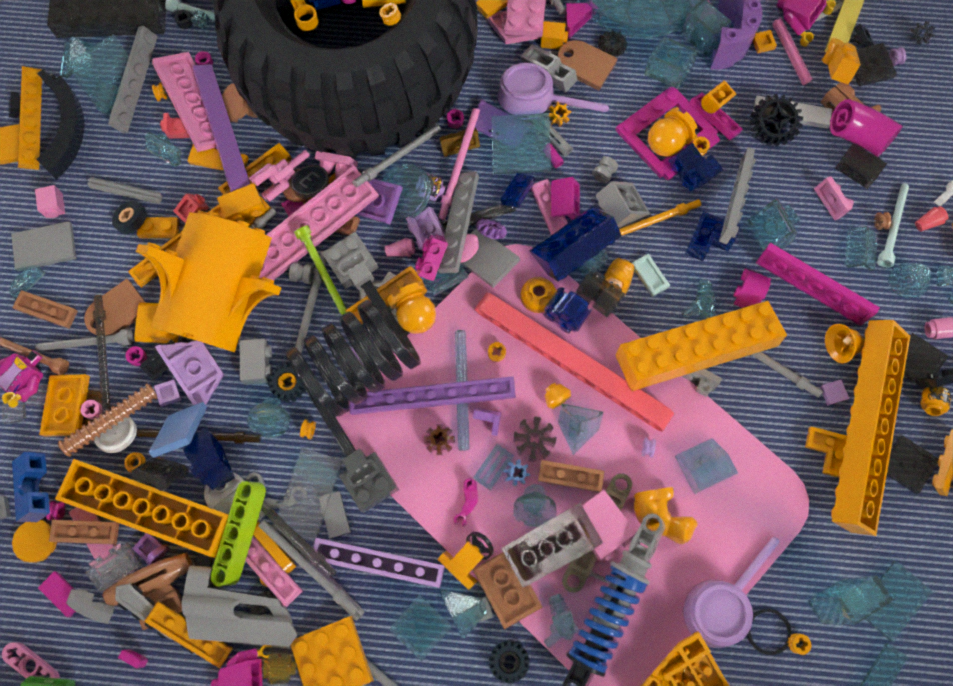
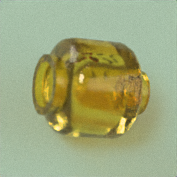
[263,653,296,685]

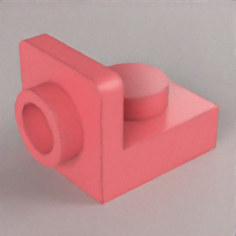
[160,113,190,139]
[173,193,209,223]

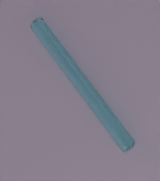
[455,330,470,451]

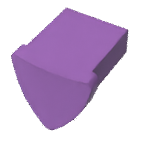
[473,408,502,436]
[132,533,169,565]

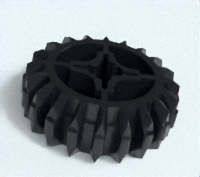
[750,94,803,147]

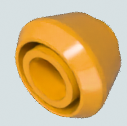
[544,383,571,409]

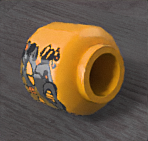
[920,386,951,416]

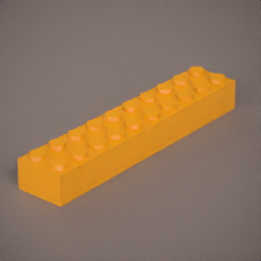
[831,320,910,536]

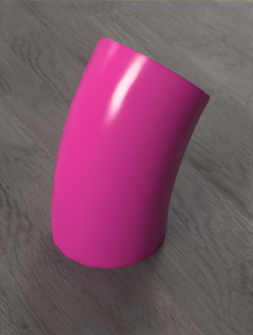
[830,99,903,157]

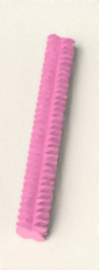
[772,18,813,85]

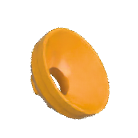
[520,277,557,313]

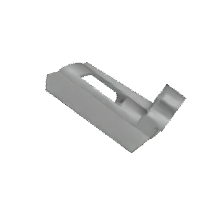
[182,565,298,647]

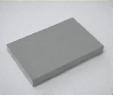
[11,221,76,272]
[460,228,520,288]

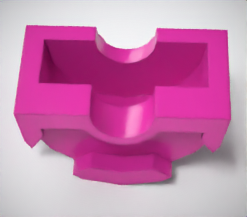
[733,268,771,308]

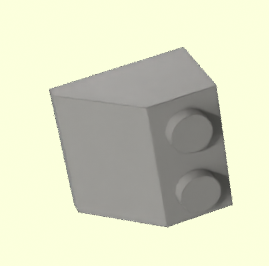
[595,181,651,228]

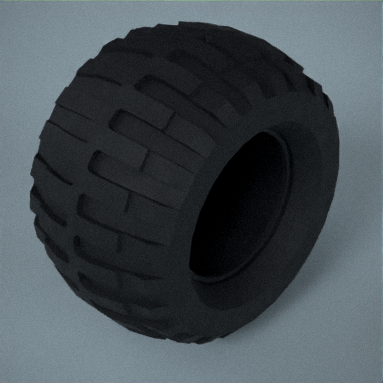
[214,0,478,158]

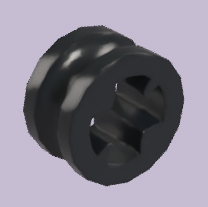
[174,10,193,29]

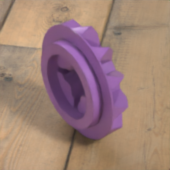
[476,218,507,239]

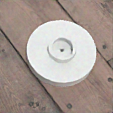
[94,417,137,453]

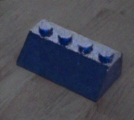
[530,206,622,282]

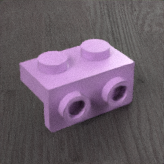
[406,207,445,251]

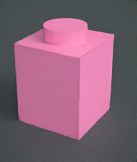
[35,185,65,218]

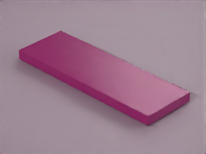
[756,243,880,325]

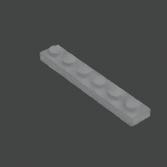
[108,26,158,134]
[719,147,756,244]
[438,172,479,273]

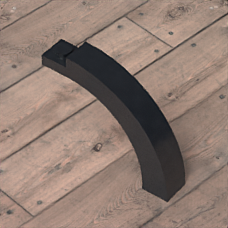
[36,69,85,180]

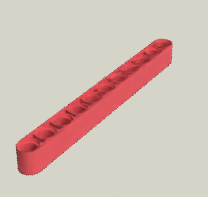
[475,292,674,432]

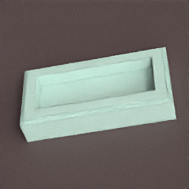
[632,254,670,297]

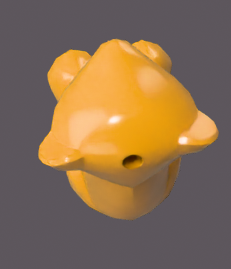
[634,487,698,544]

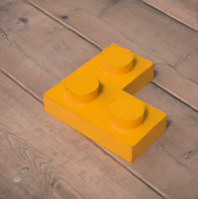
[805,426,847,478]

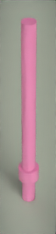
[438,108,480,220]

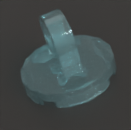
[247,398,290,438]
[513,484,557,527]

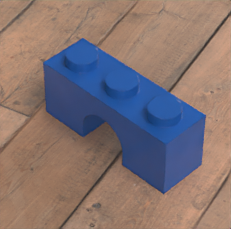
[12,452,50,522]

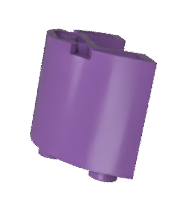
[710,0,762,70]

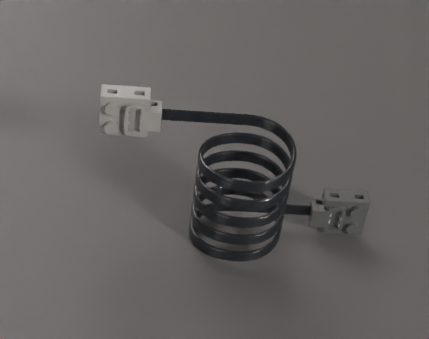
[285,232,421,513]

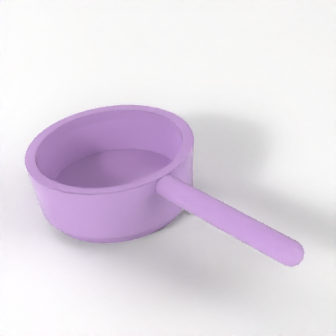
[498,63,609,117]
[683,537,779,648]

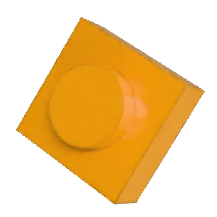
[753,30,777,54]

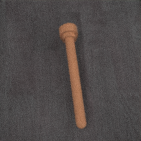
[0,337,69,375]

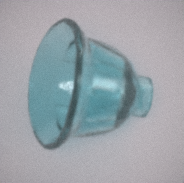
[888,263,931,298]

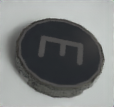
[291,165,330,199]

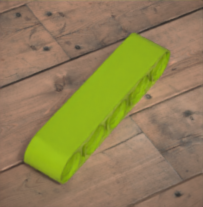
[211,481,266,587]

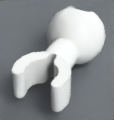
[934,181,953,206]

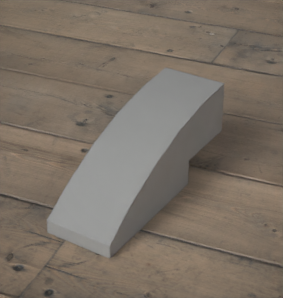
[520,44,578,93]

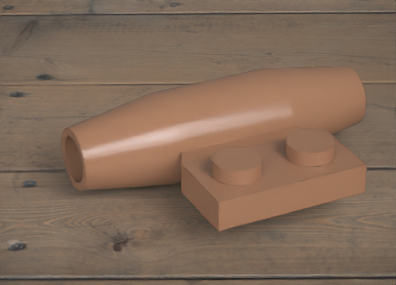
[103,553,193,630]

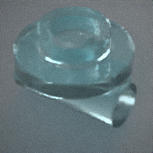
[937,265,953,287]

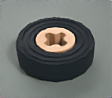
[112,200,147,234]

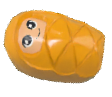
[600,258,634,299]

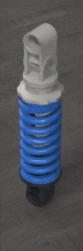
[562,514,665,686]

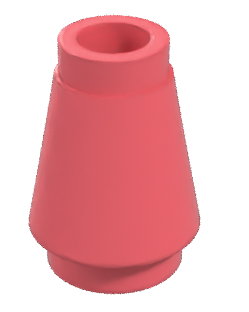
[915,206,948,232]

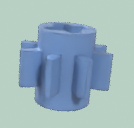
[503,460,531,486]

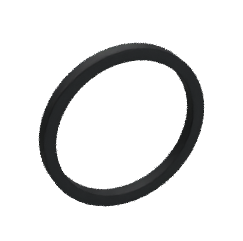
[747,609,792,655]

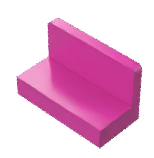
[551,177,580,221]

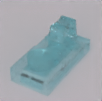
[145,132,181,168]

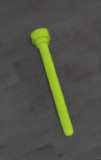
[294,225,347,315]

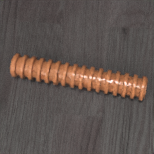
[58,383,158,457]

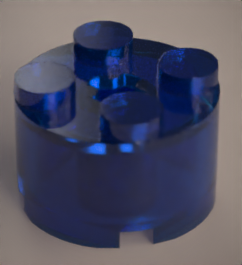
[543,287,592,334]

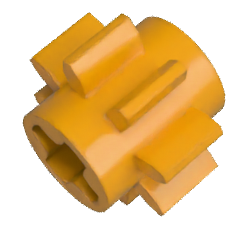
[547,101,571,127]

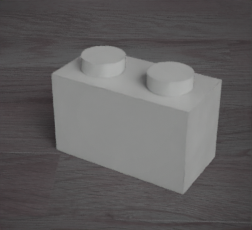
[240,339,272,385]

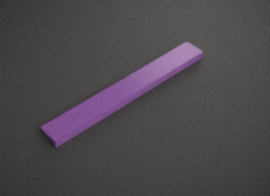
[193,64,250,192]
[350,376,516,415]

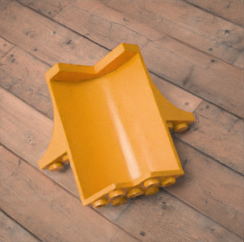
[136,211,281,352]

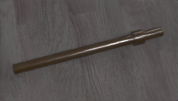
[137,429,261,444]

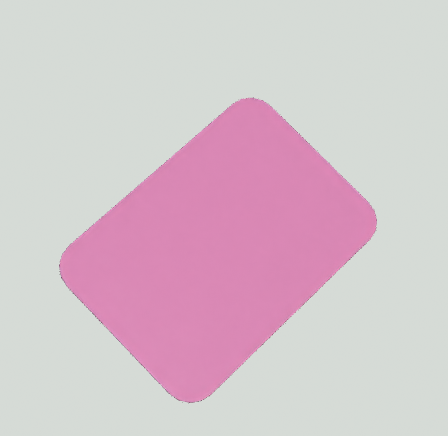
[336,244,809,686]

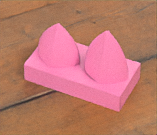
[315,151,358,179]
[814,176,854,221]

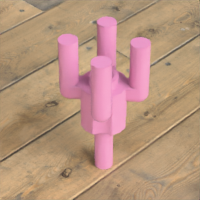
[248,150,310,202]

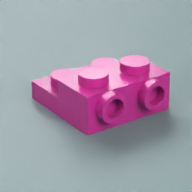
[415,234,448,281]

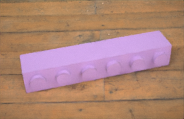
[310,538,445,588]

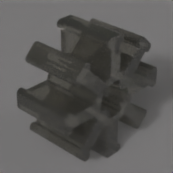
[513,417,557,462]

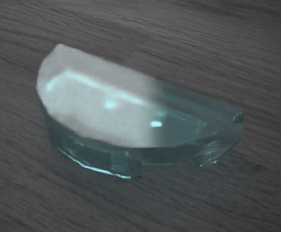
[9,267,46,300]

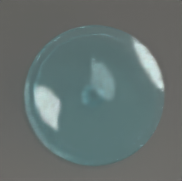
[382,163,431,220]

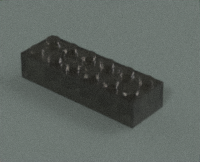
[47,0,166,38]

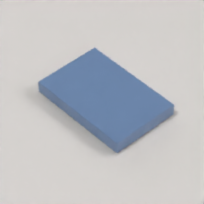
[149,402,207,457]

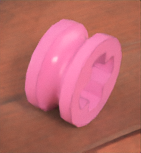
[81,400,103,420]

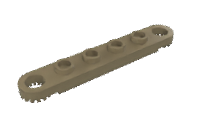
[562,473,632,593]

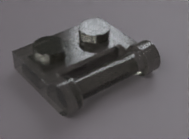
[131,457,189,491]

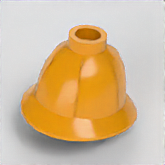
[824,324,865,363]

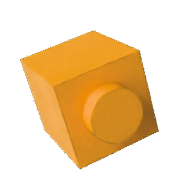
[541,21,568,50]

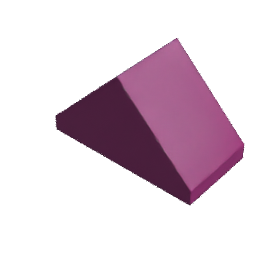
[565,3,595,39]

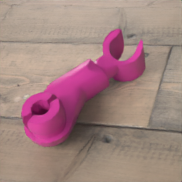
[454,478,478,527]

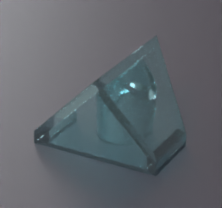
[558,404,603,455]
[440,590,487,640]

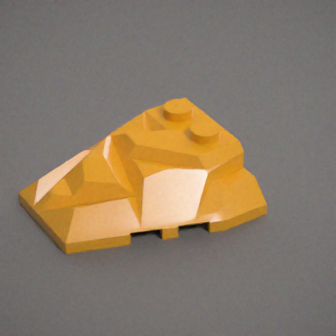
[641,631,729,686]

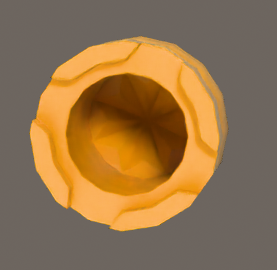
[648,107,697,157]
[387,282,436,334]

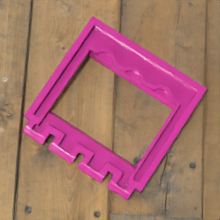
[615,85,720,181]

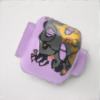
[416,173,446,201]

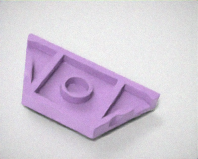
[155,341,224,405]

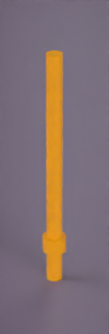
[591,199,701,246]

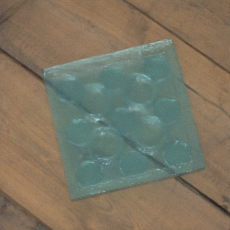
[491,113,551,174]

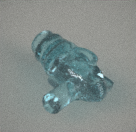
[682,279,716,319]
[544,594,579,648]

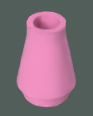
[385,237,415,257]

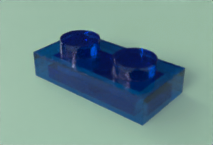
[500,173,535,208]

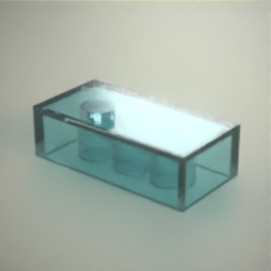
[807,575,894,625]

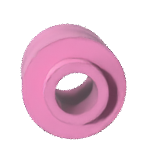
[925,317,953,339]

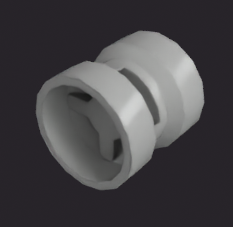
[592,156,619,183]
[289,262,314,284]

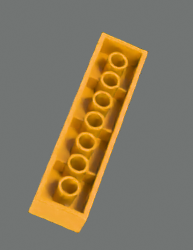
[615,301,787,391]
[55,459,229,558]

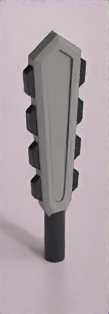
[115,583,194,654]

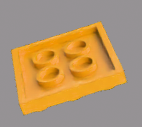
[291,616,374,686]

